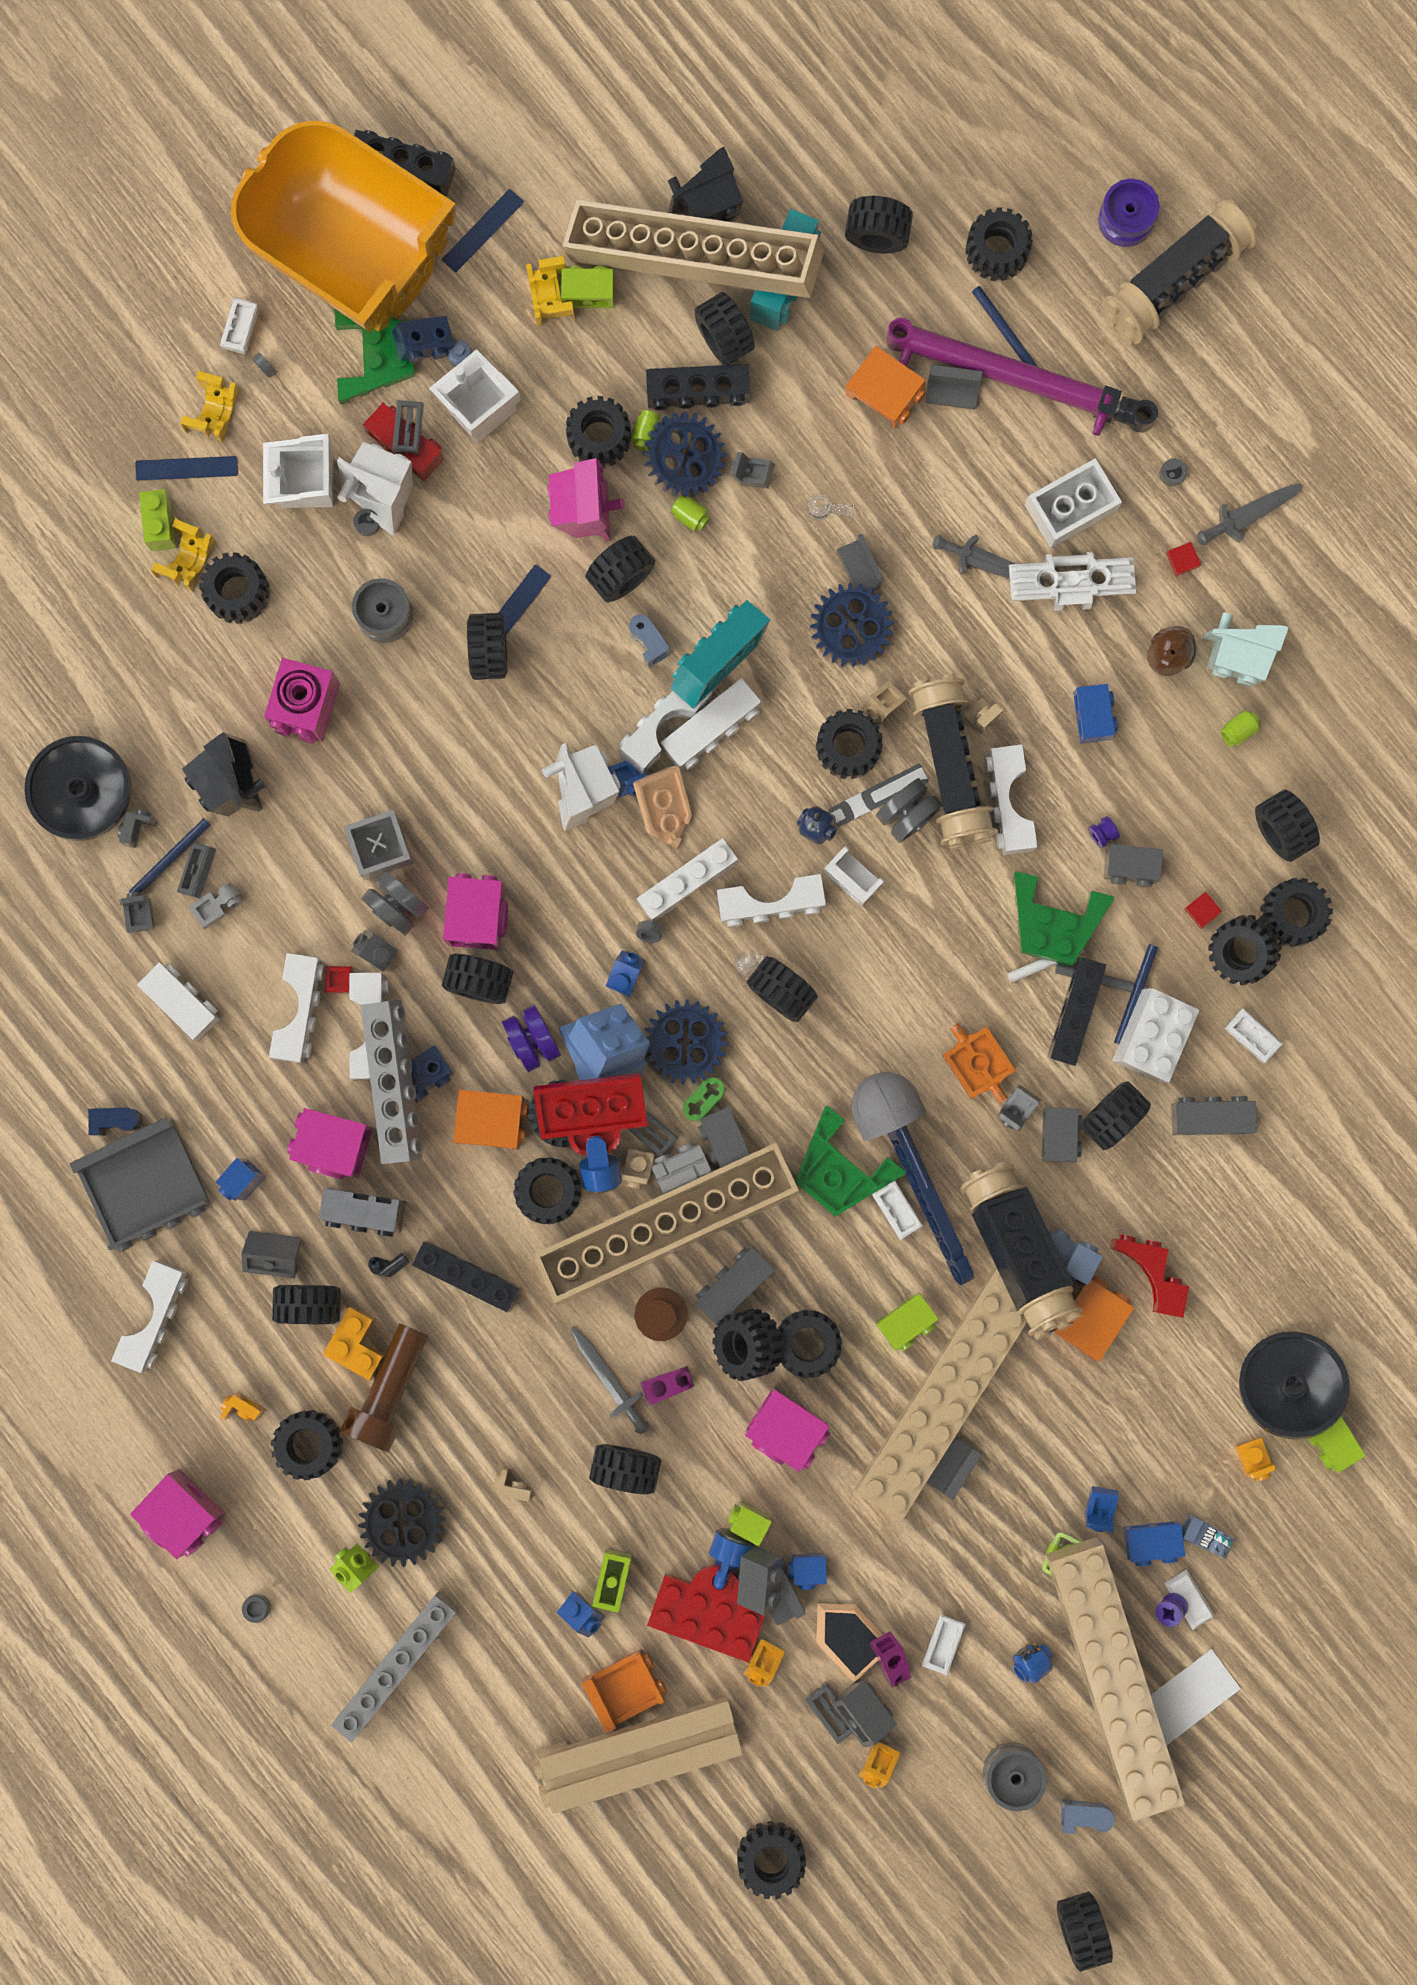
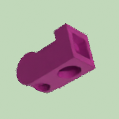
[640,1366,695,1405]
[869,1631,912,1688]

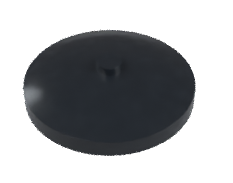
[24,736,132,841]
[1239,1332,1350,1440]

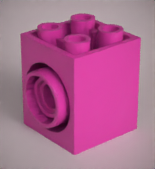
[264,657,340,743]
[443,873,508,950]
[287,1108,373,1180]
[744,1387,830,1472]
[130,1469,225,1560]

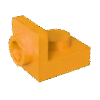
[220,1392,265,1421]
[1235,1437,1277,1481]
[743,1639,785,1687]
[858,1742,900,1788]

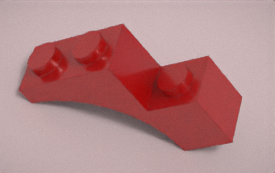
[1110,1234,1189,1318]

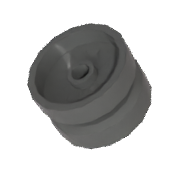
[352,578,413,643]
[875,778,943,843]
[361,871,429,936]
[982,1742,1047,1812]

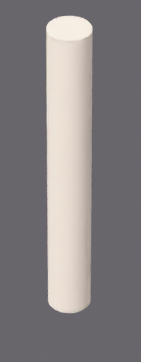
[1007,949,1084,983]

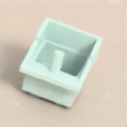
[1202,612,1288,687]

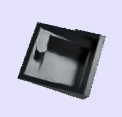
[668,147,743,222]
[182,732,267,817]

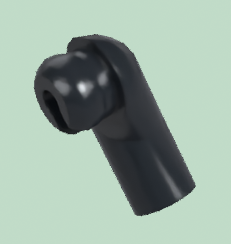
[368,1253,409,1277]

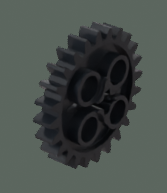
[358,1477,446,1567]

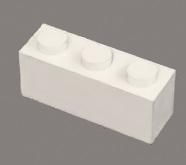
[137,962,220,1042]

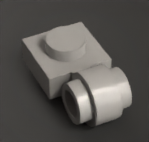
[189,883,242,929]

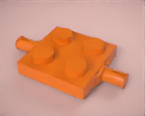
[942,1022,1016,1103]

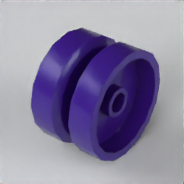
[1098,178,1160,247]
[501,1004,561,1073]

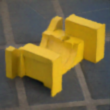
[526,254,575,326]
[180,369,240,442]
[151,517,215,591]

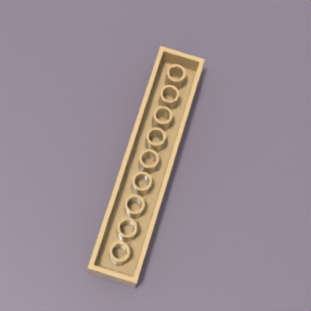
[562,200,824,298]
[533,1143,799,1306]
[854,1265,1027,1522]
[1045,1537,1185,1822]

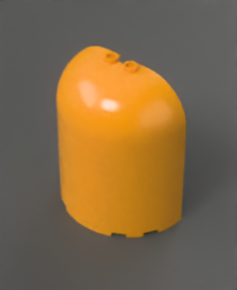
[231,121,456,332]

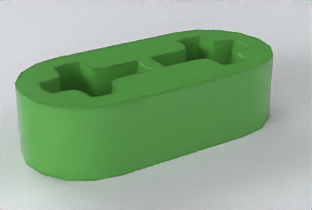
[683,1078,724,1121]

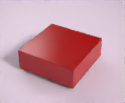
[1166,542,1201,577]
[1184,891,1222,929]
[325,966,353,993]

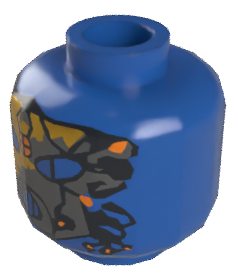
[1012,1642,1053,1684]

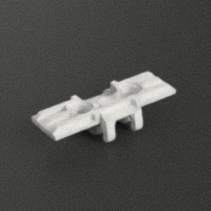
[1009,552,1136,611]

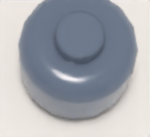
[447,340,473,367]

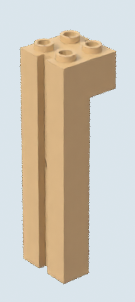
[531,1697,742,1814]

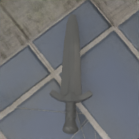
[1197,484,1302,545]
[932,534,1045,586]

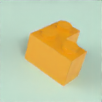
[322,1306,385,1380]

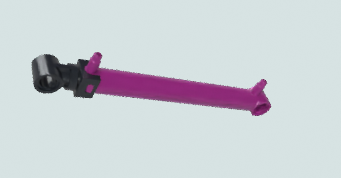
[886,318,1158,436]

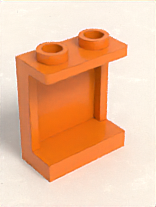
[845,346,927,429]
[453,1090,528,1150]
[1053,1276,1134,1362]
[582,1649,667,1733]

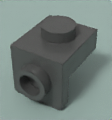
[731,452,775,489]
[118,809,157,848]
[119,892,155,933]
[351,930,398,972]
[998,1084,1041,1131]

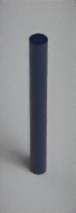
[972,286,1038,367]
[129,818,211,893]
[1114,944,1158,1045]

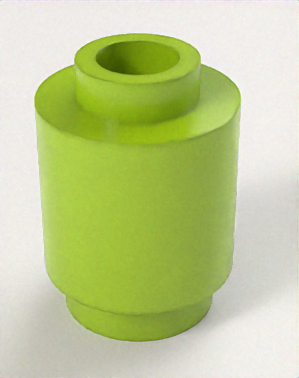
[631,410,662,451]
[670,495,710,532]
[1220,710,1260,747]

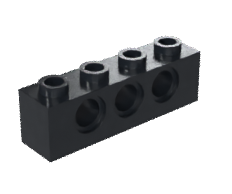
[354,130,456,197]
[646,364,750,410]
[1047,957,1107,1066]
[412,1241,522,1313]

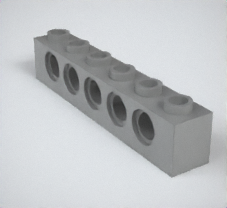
[360,1000,423,1164]
[331,1591,459,1743]

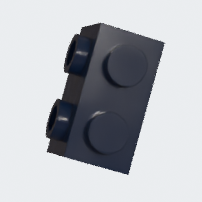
[392,316,454,363]
[392,1045,454,1103]

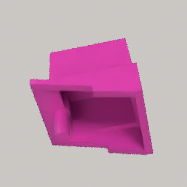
[547,458,625,541]

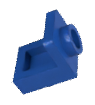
[608,761,647,798]
[606,951,645,997]
[1085,1486,1119,1532]
[556,1591,605,1637]

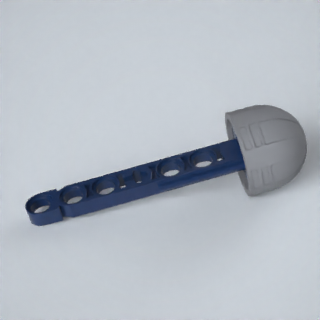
[852,1072,974,1286]

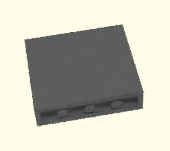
[69,1117,211,1253]

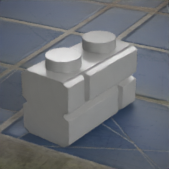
[651,1143,712,1194]

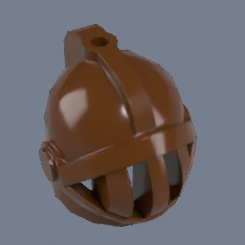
[1147,626,1197,676]

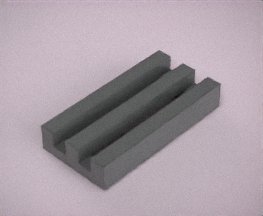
[392,400,424,455]
[177,843,216,899]
[628,1111,678,1157]
[805,1682,853,1744]

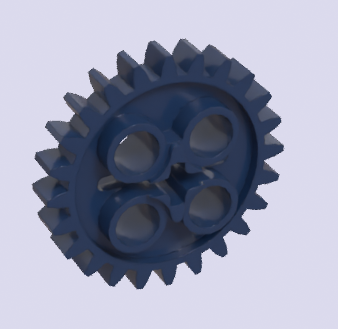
[643,411,726,497]
[810,582,894,668]
[644,999,728,1085]

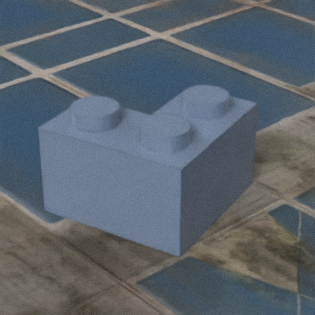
[1049,1229,1103,1285]

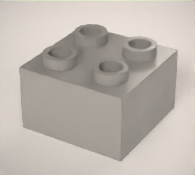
[344,810,414,881]

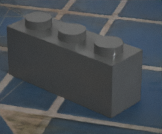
[1171,1096,1257,1136]
[695,1247,775,1326]

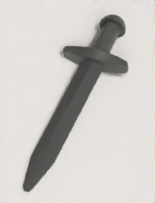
[571,1327,649,1434]

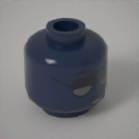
[797,806,838,845]

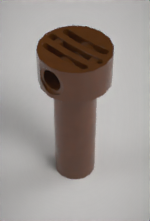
[634,1287,688,1341]
[339,1323,428,1453]

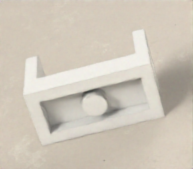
[823,846,884,907]

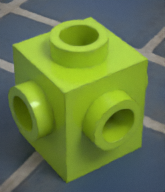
[329,1543,379,1593]

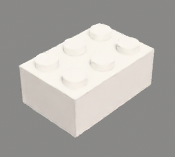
[1025,458,1122,549]
[1112,988,1199,1083]

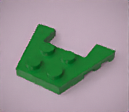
[334,308,415,404]
[1013,871,1114,966]
[795,1106,905,1216]

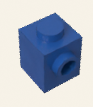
[787,1553,827,1590]

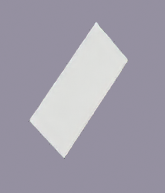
[1151,1649,1241,1746]

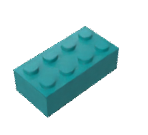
[750,209,821,331]
[670,600,771,709]

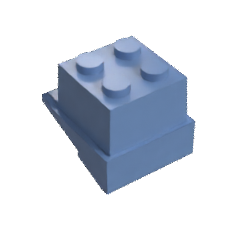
[559,1003,650,1080]

